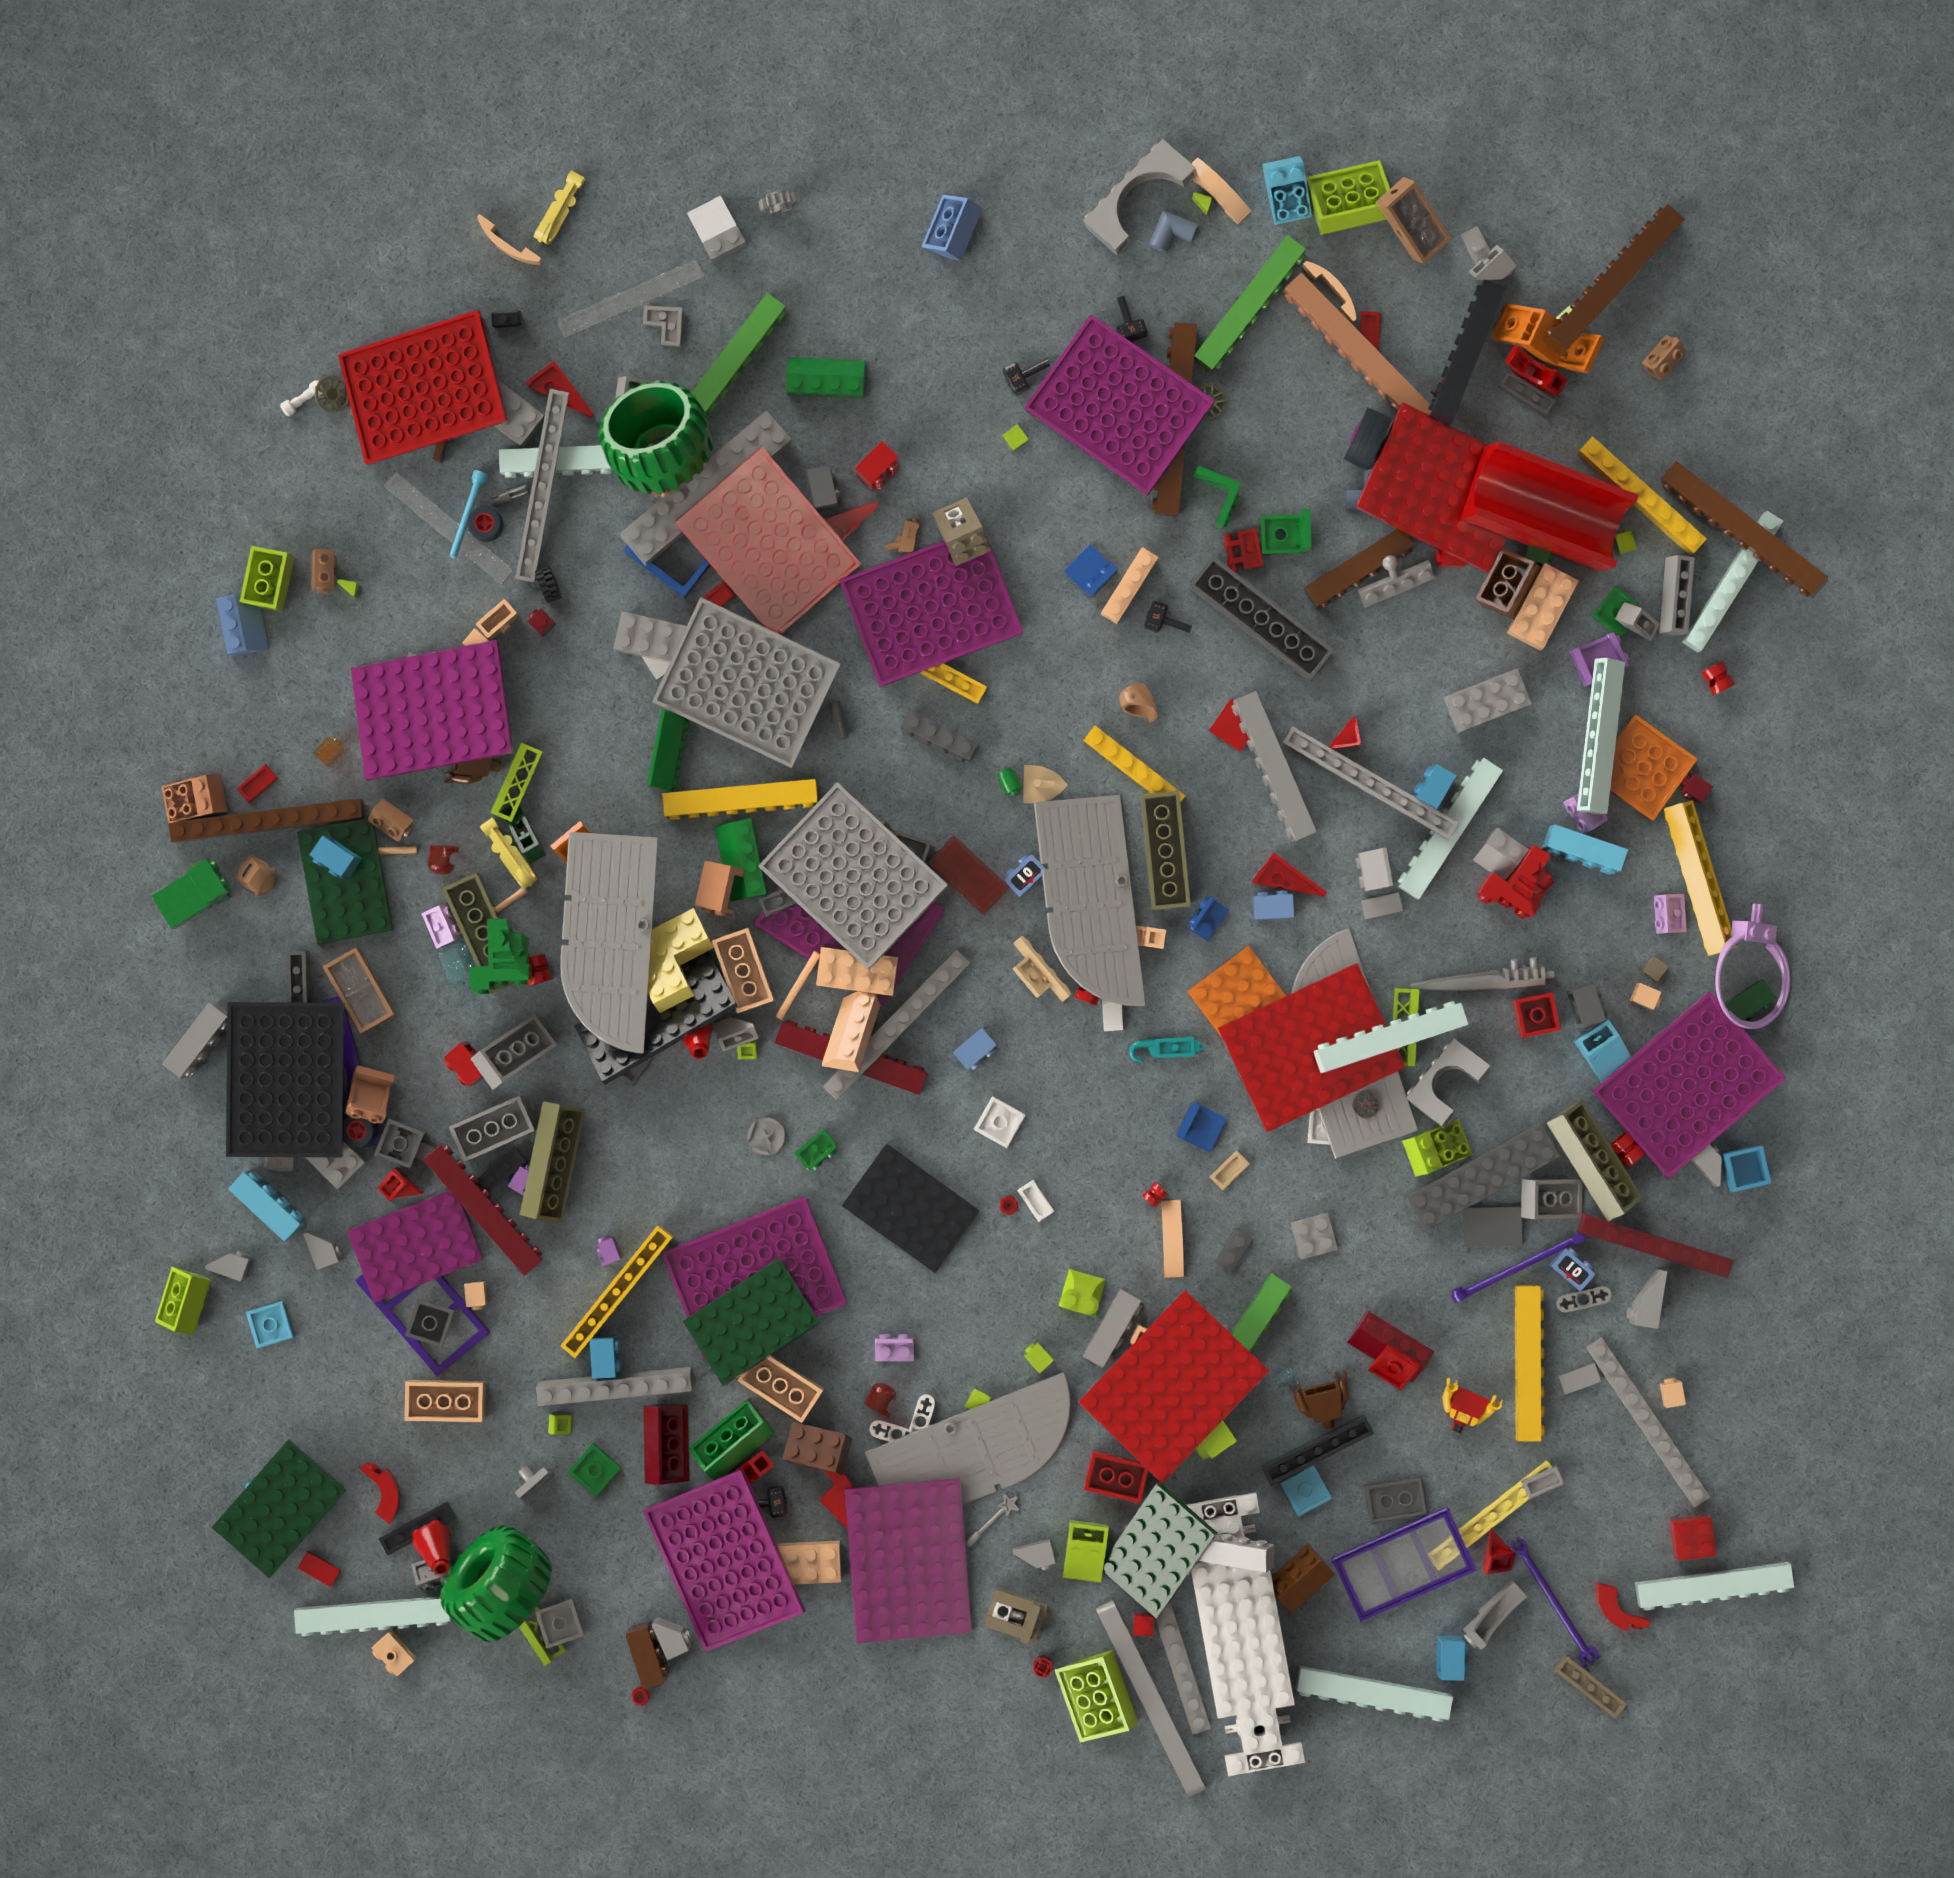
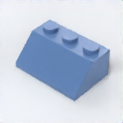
[921,194,983,261]
[216,594,269,656]

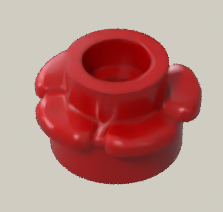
[999,1196,1018,1215]
[631,1686,650,1706]

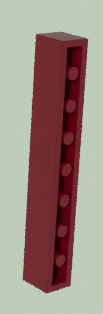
[775,1019,927,1095]
[423,1143,543,1276]
[1577,1213,1734,1278]

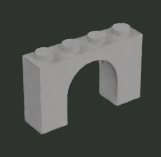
[1406,1038,1493,1129]

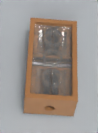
[1376,177,1452,264]
[323,948,398,1034]

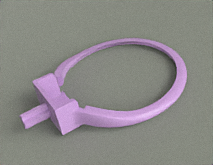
[1715,904,1791,1029]

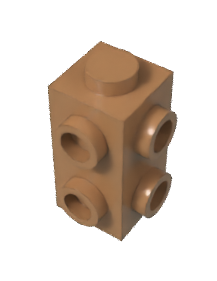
[1641,335,1687,381]
[311,549,337,594]
[367,799,414,842]

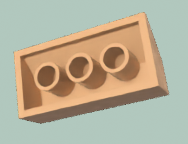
[822,991,880,1072]

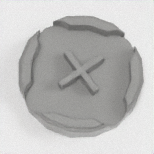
[747,1117,786,1156]

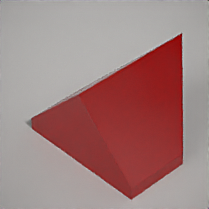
[1328,717,1361,750]
[377,1167,423,1202]
[1482,1528,1516,1575]

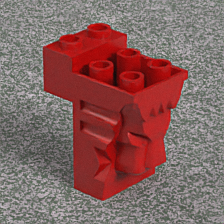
[1476,845,1554,919]

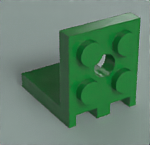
[1194,466,1241,530]
[1260,509,1312,555]

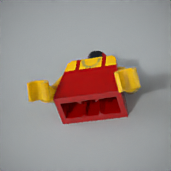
[1442,1378,1503,1434]

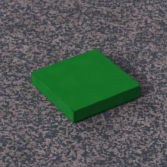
[1591,586,1644,639]
[568,1443,622,1497]

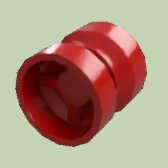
[1142,1182,1169,1209]
[1033,1655,1052,1678]

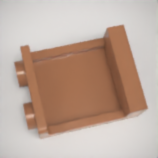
[695,861,744,916]
[345,1065,395,1123]

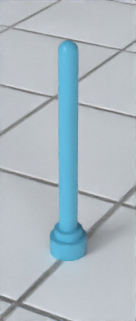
[450,470,488,559]

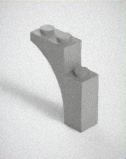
[1463,1580,1527,1650]

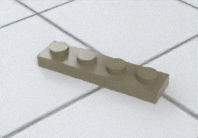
[1554,1655,1627,1719]

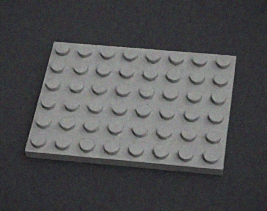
[652,597,841,768]
[758,782,948,970]

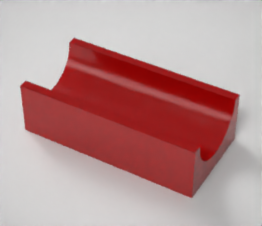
[1461,441,1639,572]

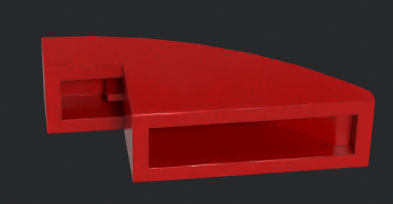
[819,1471,854,1528]

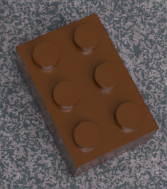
[1475,548,1541,620]
[782,1422,853,1476]
[1271,1544,1335,1613]
[625,1621,670,1690]

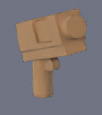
[885,518,920,554]

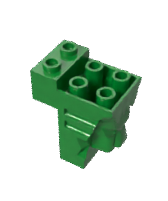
[151,858,231,929]
[469,919,533,994]

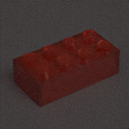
[928,835,1010,916]

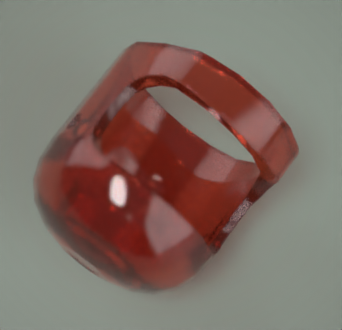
[427,845,459,875]
[864,1383,897,1418]

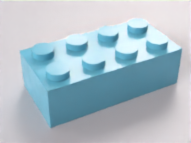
[1542,824,1628,875]
[228,1171,307,1242]

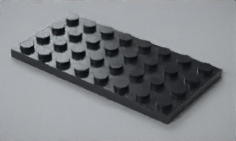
[574,951,738,1085]

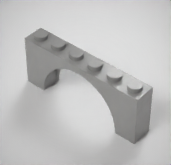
[1083,139,1198,256]

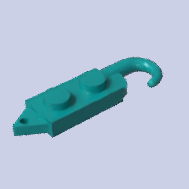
[1129,1037,1206,1063]

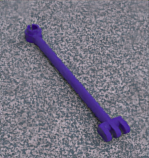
[1451,1232,1586,1303]
[1511,1537,1601,1668]

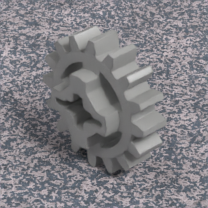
[758,190,801,214]

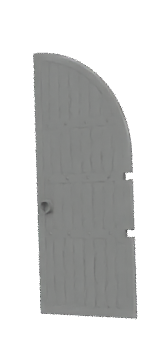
[1034,795,1145,1006]
[560,832,658,1053]
[1291,928,1418,1158]
[865,1372,1071,1505]

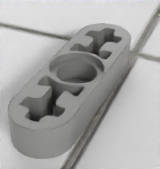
[1556,1286,1611,1313]

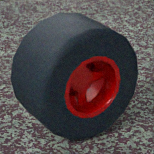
[467,506,504,542]
[343,1115,377,1148]

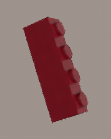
[1347,1310,1435,1383]
[643,1404,689,1485]

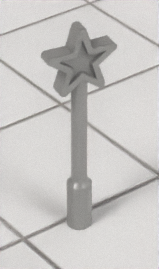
[965,1494,1019,1547]

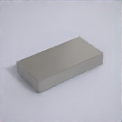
[1361,892,1403,919]
[1558,1363,1601,1395]
[1521,1465,1565,1499]

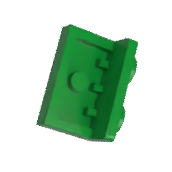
[794,1128,838,1171]

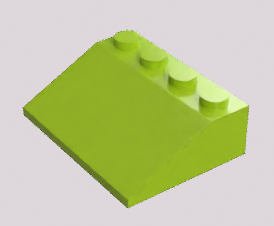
[1306,160,1390,235]
[1054,1650,1138,1743]

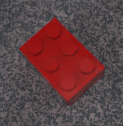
[855,441,900,492]
[1083,1450,1148,1503]

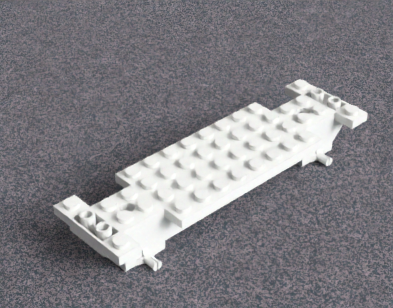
[1187,1492,1305,1776]

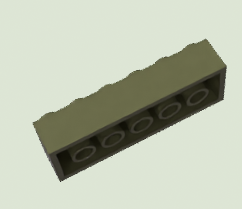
[1140,790,1191,910]
[441,872,514,994]
[1547,1100,1643,1221]
[520,1101,585,1222]

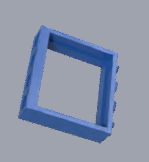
[623,545,711,598]

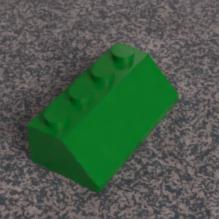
[786,357,865,399]
[647,709,690,792]
[715,818,768,902]
[689,1399,775,1481]

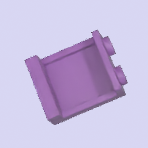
[1569,632,1630,687]

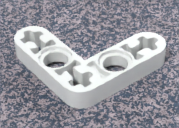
[870,1394,935,1442]

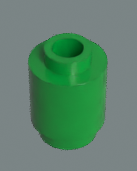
[998,767,1023,797]

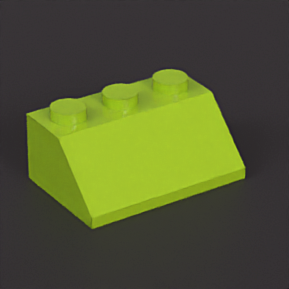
[240,546,295,612]
[155,1267,211,1335]

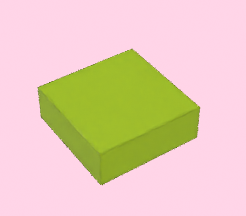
[1002,424,1029,451]

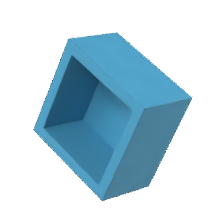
[1412,764,1457,809]
[310,836,362,878]
[1721,1145,1771,1192]
[590,1335,622,1379]
[1436,1635,1468,1681]

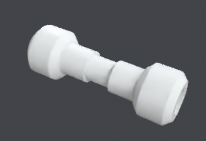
[280,380,325,417]

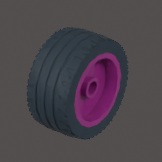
[1344,407,1392,470]

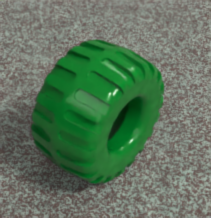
[599,381,714,494]
[440,1525,552,1642]

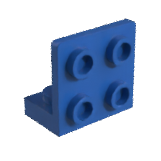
[1064,545,1118,598]
[1188,896,1229,942]
[1175,1101,1226,1152]

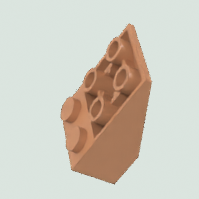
[162,774,228,824]

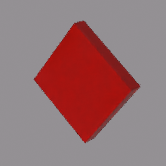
[1209,699,1249,752]
[1368,1344,1421,1390]

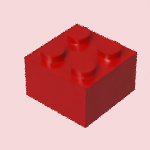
[1512,992,1561,1038]
[443,1041,483,1087]
[1669,1515,1716,1561]

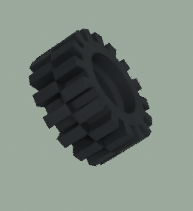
[535,566,562,603]

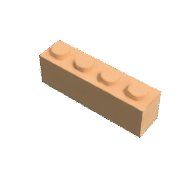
[1101,547,1158,624]

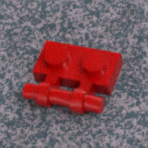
[1223,528,1263,572]

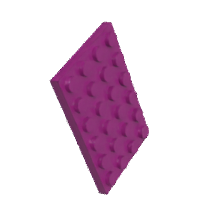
[347,1191,483,1303]

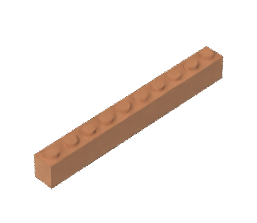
[1283,273,1431,415]

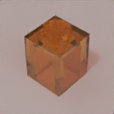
[313,736,345,767]

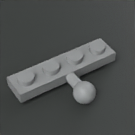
[1357,555,1435,608]

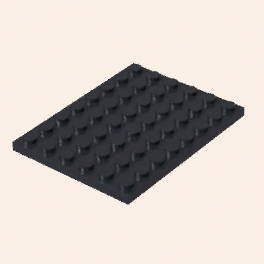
[226,1002,345,1158]

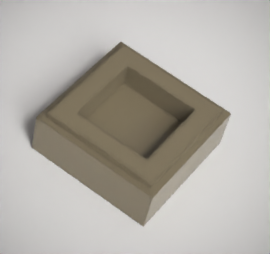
[1641,955,1668,982]

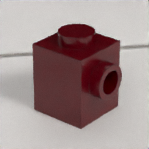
[527,608,556,637]
[1680,773,1713,803]

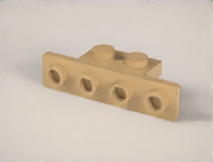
[1013,936,1071,1001]

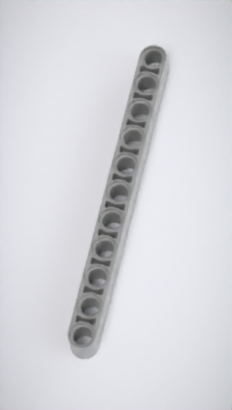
[1096,1600,1206,1797]

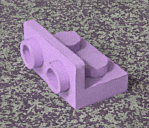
[1563,793,1608,834]
[1654,894,1687,934]
[422,903,464,949]
[875,1334,914,1361]

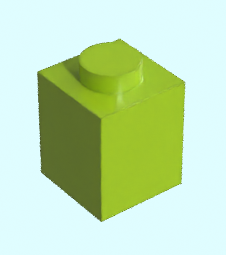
[1024,1342,1054,1373]

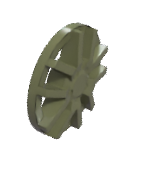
[314,376,349,412]
[1198,384,1226,420]

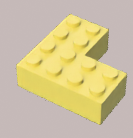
[648,908,714,1013]

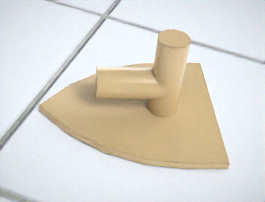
[1023,765,1068,803]

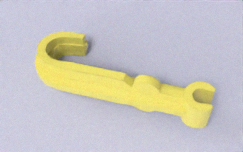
[533,170,586,245]
[480,818,537,889]

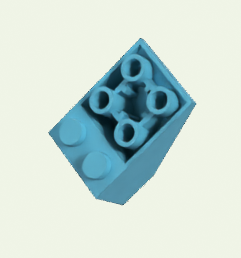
[1262,156,1312,225]
[1573,1020,1631,1083]

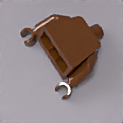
[444,757,502,785]
[1288,1370,1349,1429]

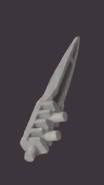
[1410,957,1554,991]

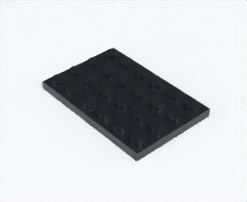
[842,1143,980,1273]

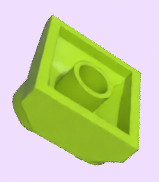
[1058,1269,1106,1317]

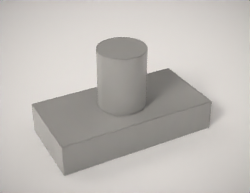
[1460,226,1490,265]
[515,1466,554,1500]

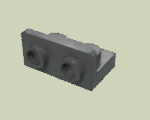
[411,1558,452,1591]

